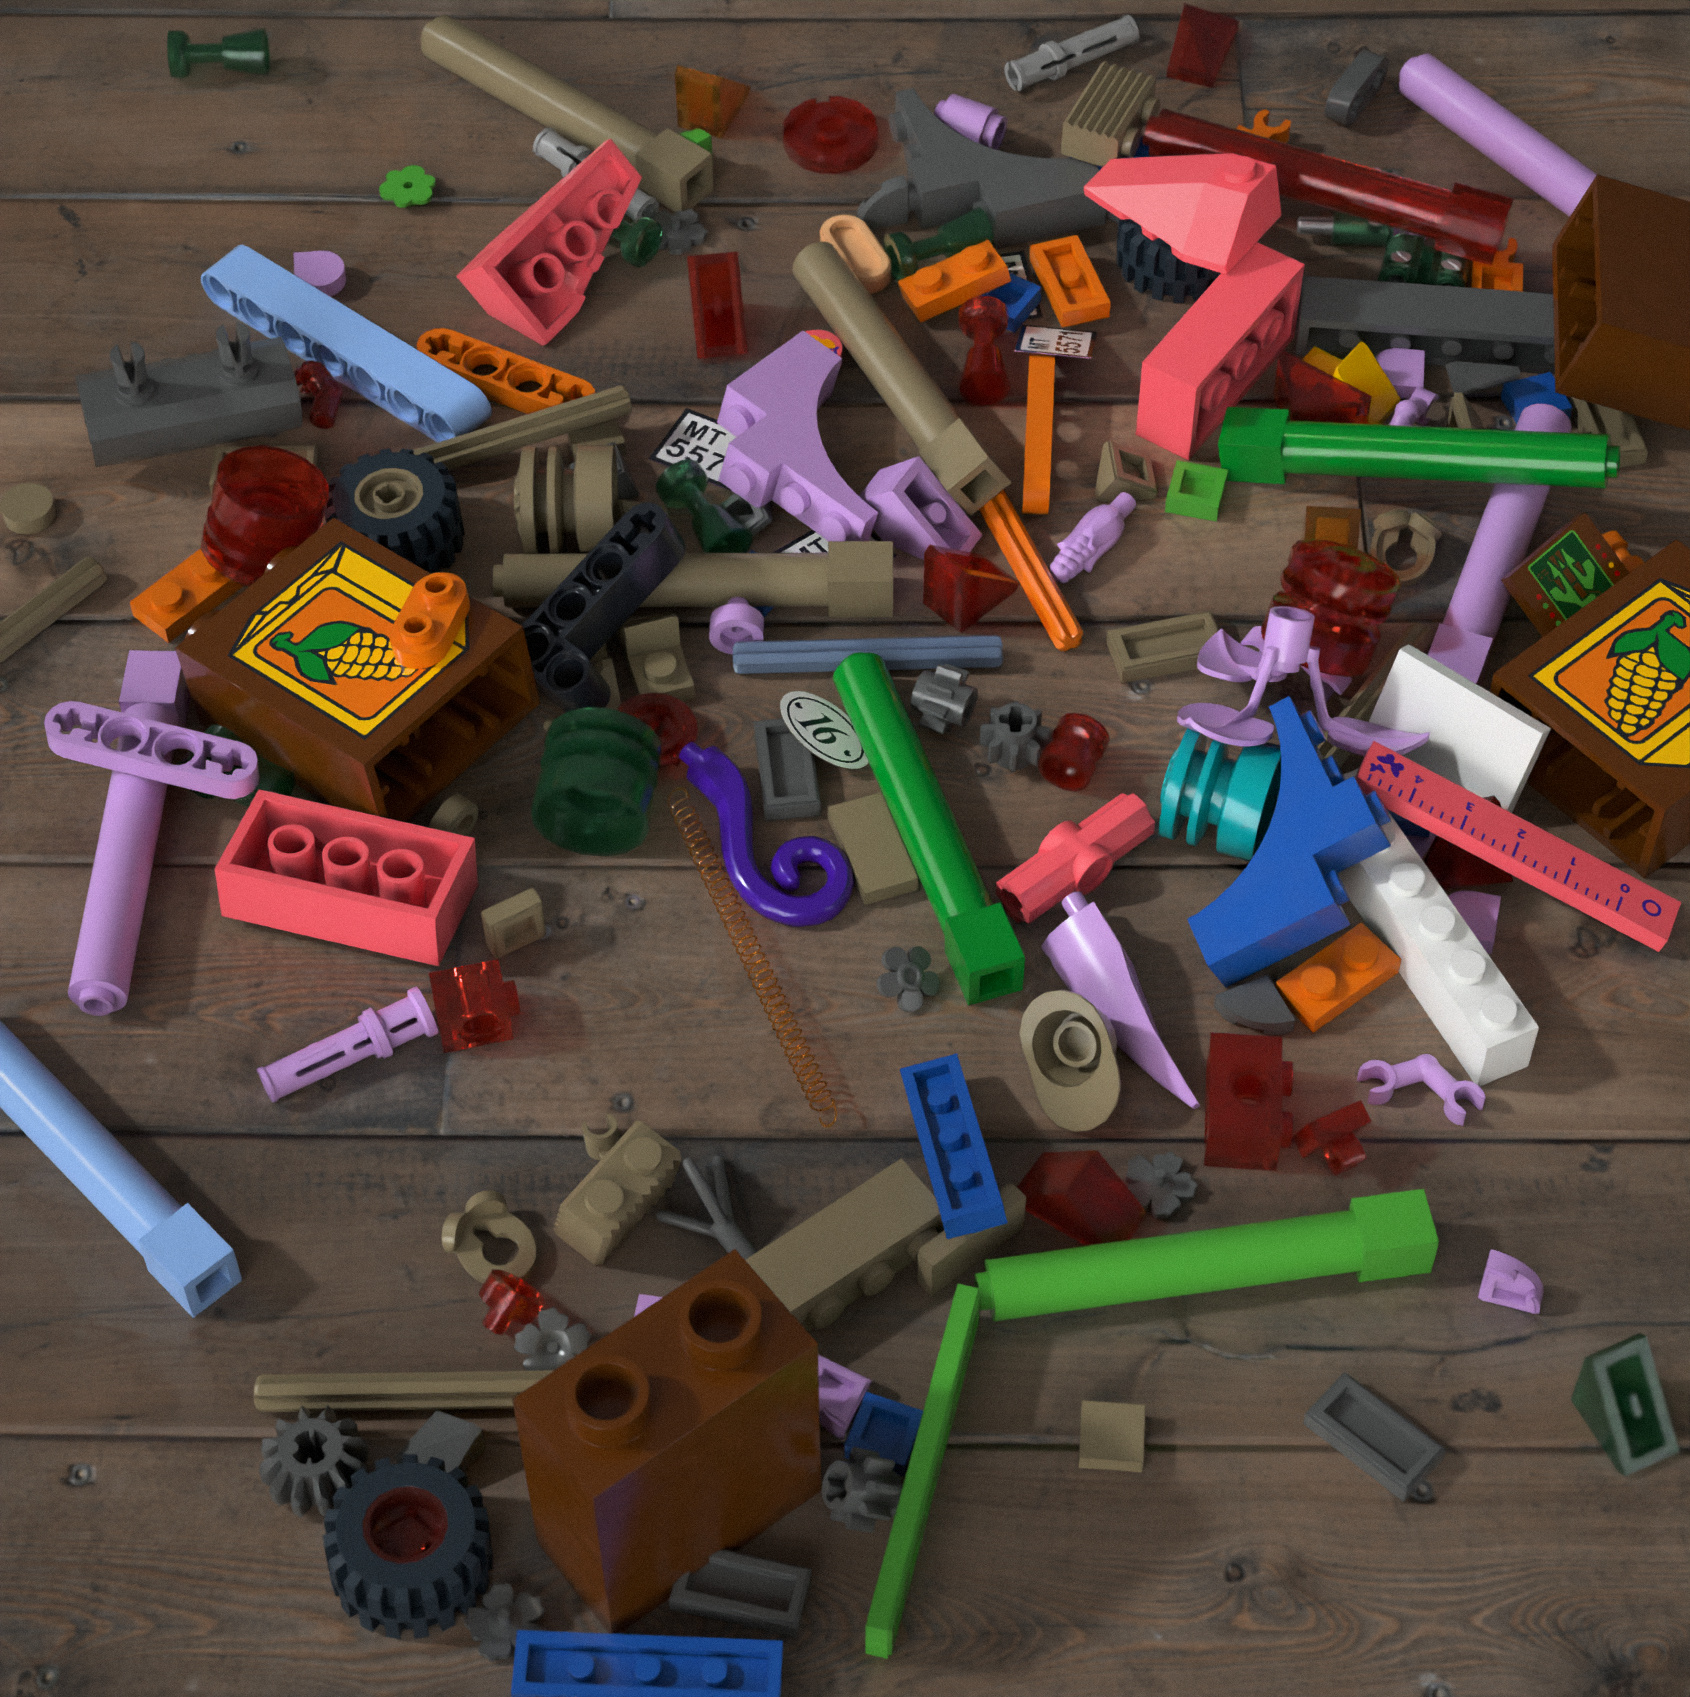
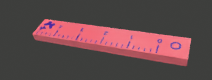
[1355,741,1681,952]

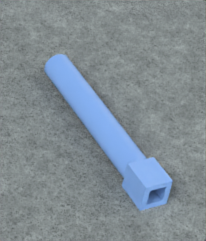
[0,1020,242,1318]

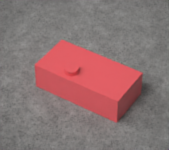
[1136,242,1305,461]
[215,789,478,966]

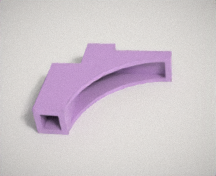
[717,331,878,541]

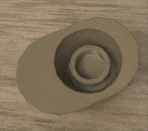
[1019,989,1121,1132]

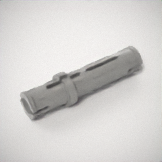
[1005,15,1139,91]
[533,127,659,227]

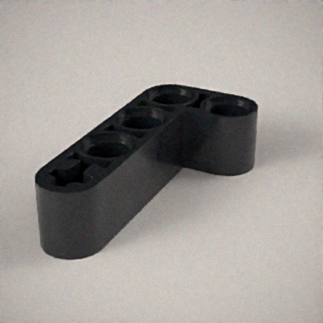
[522,503,686,719]

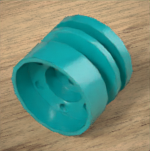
[1159,728,1281,862]

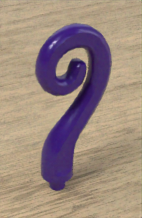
[679,742,854,927]

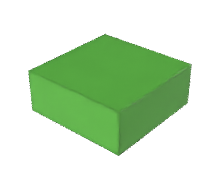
[1165,460,1228,522]

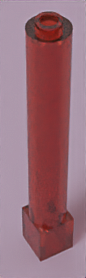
[1142,108,1514,266]

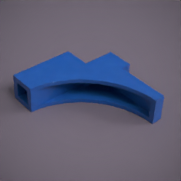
[1187,696,1391,988]

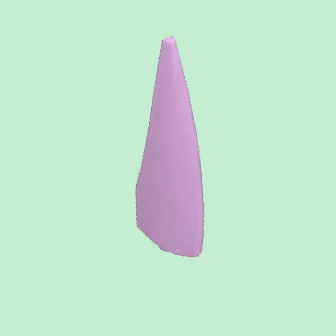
[1041,891,1200,1109]

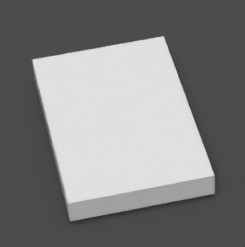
[1369,644,1551,813]

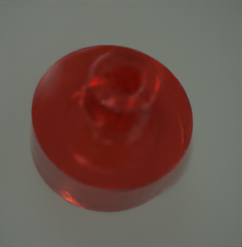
[478,1269,545,1335]

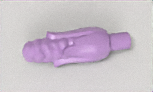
[1050,492,1136,583]

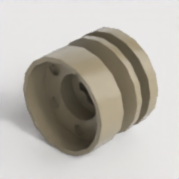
[514,445,619,554]

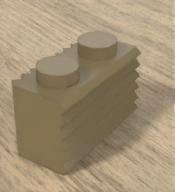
[1061,61,1160,167]
[553,1120,681,1265]

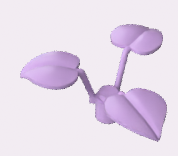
[1177,606,1430,756]

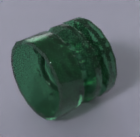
[531,707,662,856]

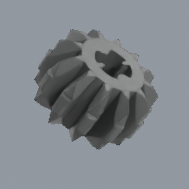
[259,1405,370,1519]

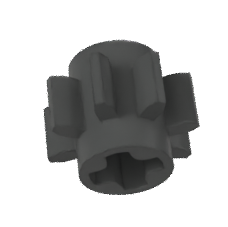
[910,663,978,734]
[980,701,1050,772]
[822,1447,903,1533]

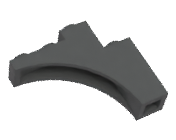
[889,88,1107,249]

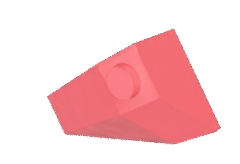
[456,138,642,346]
[1084,153,1282,275]

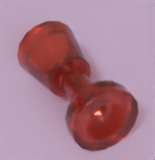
[958,296,1010,405]

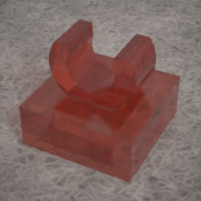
[1292,1100,1372,1176]

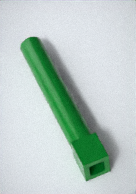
[1218,407,1621,489]
[833,652,1025,1006]

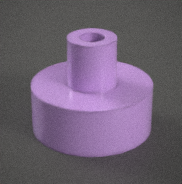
[709,597,764,654]

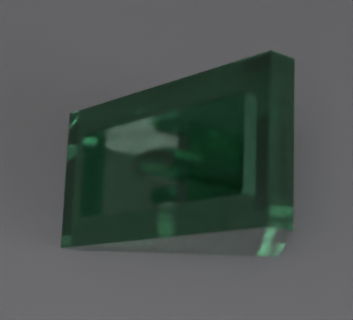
[1571,1333,1680,1476]

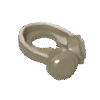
[1369,509,1443,587]
[441,1190,536,1289]

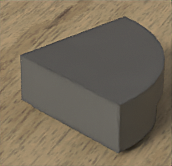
[856,175,908,229]
[1214,975,1295,1035]

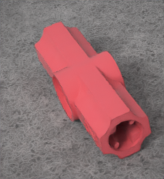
[996,793,1155,924]

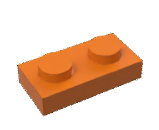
[1029,235,1111,328]
[898,240,1011,323]
[129,541,249,643]
[1275,922,1402,1033]

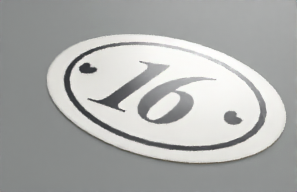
[780,691,869,769]

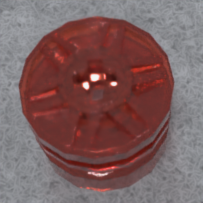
[201,445,329,586]
[1260,538,1402,677]

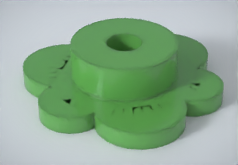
[379,165,436,208]

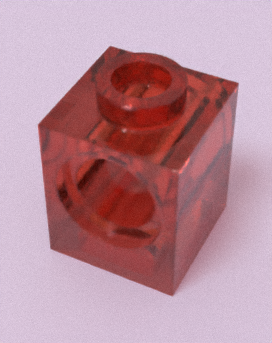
[429,959,521,1053]

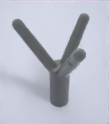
[656,1155,758,1260]

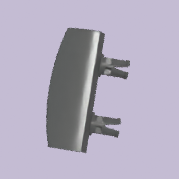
[75,322,303,467]

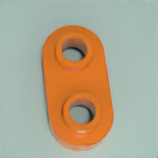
[389,572,470,669]

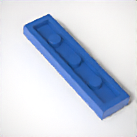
[900,1053,1008,1240]
[511,1630,784,1697]

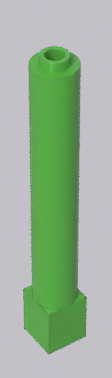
[974,1189,1439,1322]

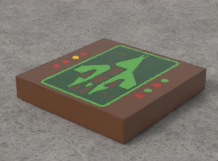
[1501,513,1629,637]

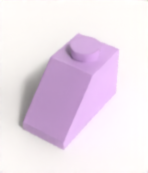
[859,456,983,572]

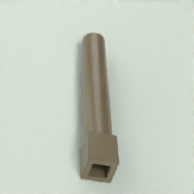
[421,14,714,213]
[792,242,1012,516]
[493,541,893,618]

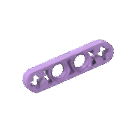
[44,701,260,799]

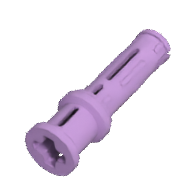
[257,986,438,1103]

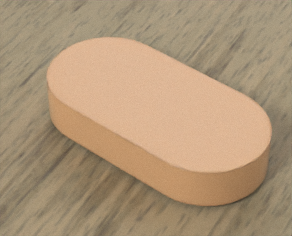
[820,215,892,294]

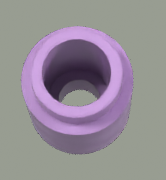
[933,94,1007,150]

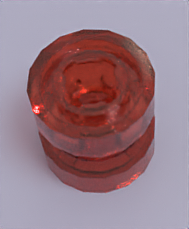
[1038,713,1110,792]

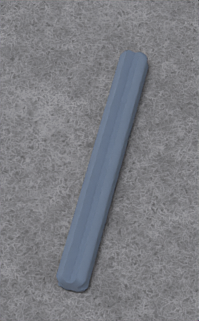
[732,635,1003,674]

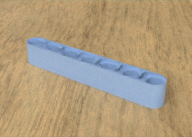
[201,245,492,443]

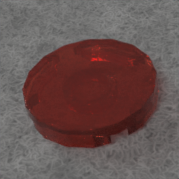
[783,96,878,174]

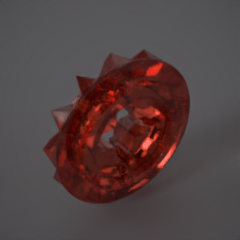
[609,693,698,773]

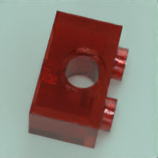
[1204,1032,1293,1171]

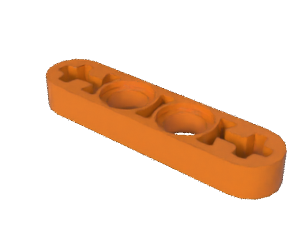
[417,328,595,414]
[1022,353,1055,515]

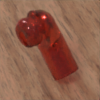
[293,360,343,429]

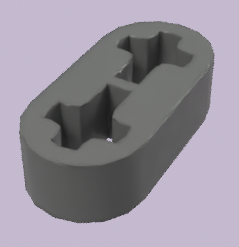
[1325,49,1389,126]

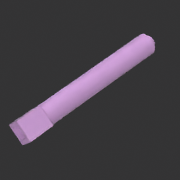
[1399,53,1597,217]
[1428,404,1571,687]
[68,650,191,1016]

